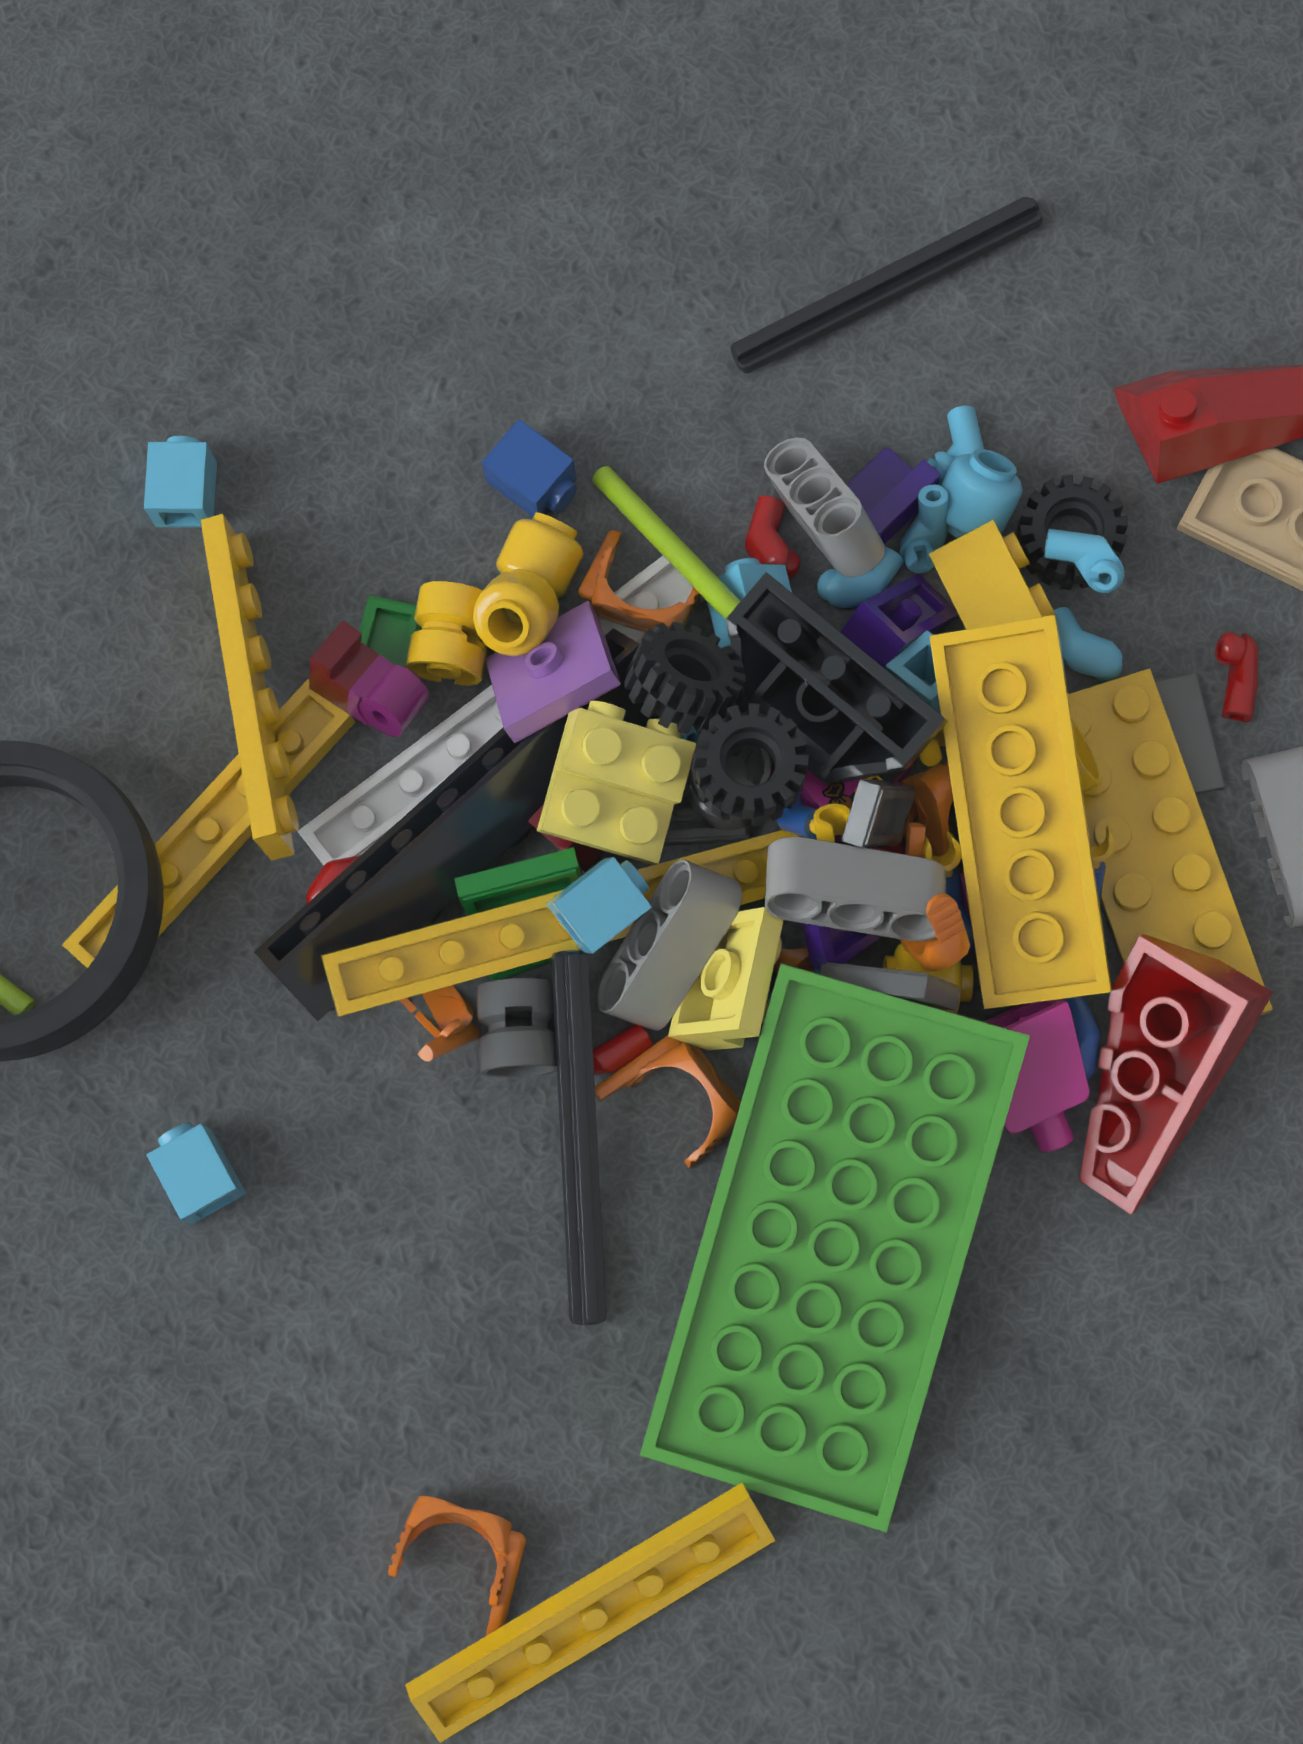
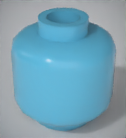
[941,449,1022,538]

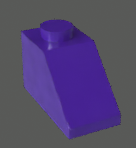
[840,573,959,669]

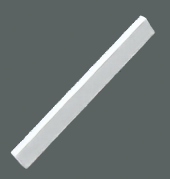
[297,556,705,866]

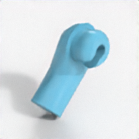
[817,546,904,608]

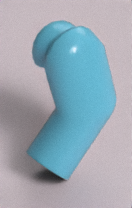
[928,405,984,486]
[899,485,948,573]
[1044,528,1125,593]
[1054,607,1123,681]

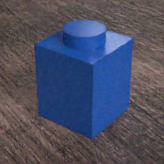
[481,419,577,517]

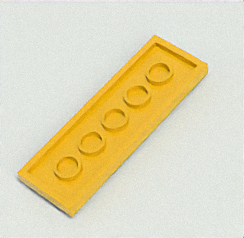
[930,615,1112,1009]
[1068,668,1273,1015]

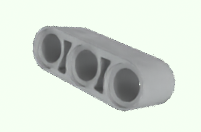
[764,437,885,577]
[1241,746,1303,928]
[765,837,946,941]
[596,859,742,1031]

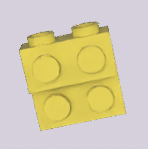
[537,701,696,865]
[668,907,784,1051]

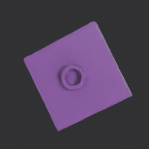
[485,601,621,743]

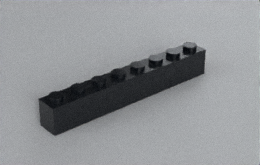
[254,628,659,1021]

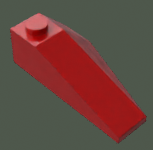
[1114,364,1303,484]
[1079,934,1273,1215]

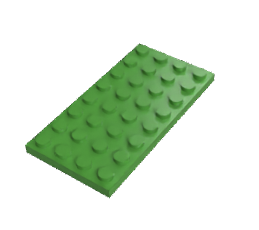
[640,963,1030,1533]

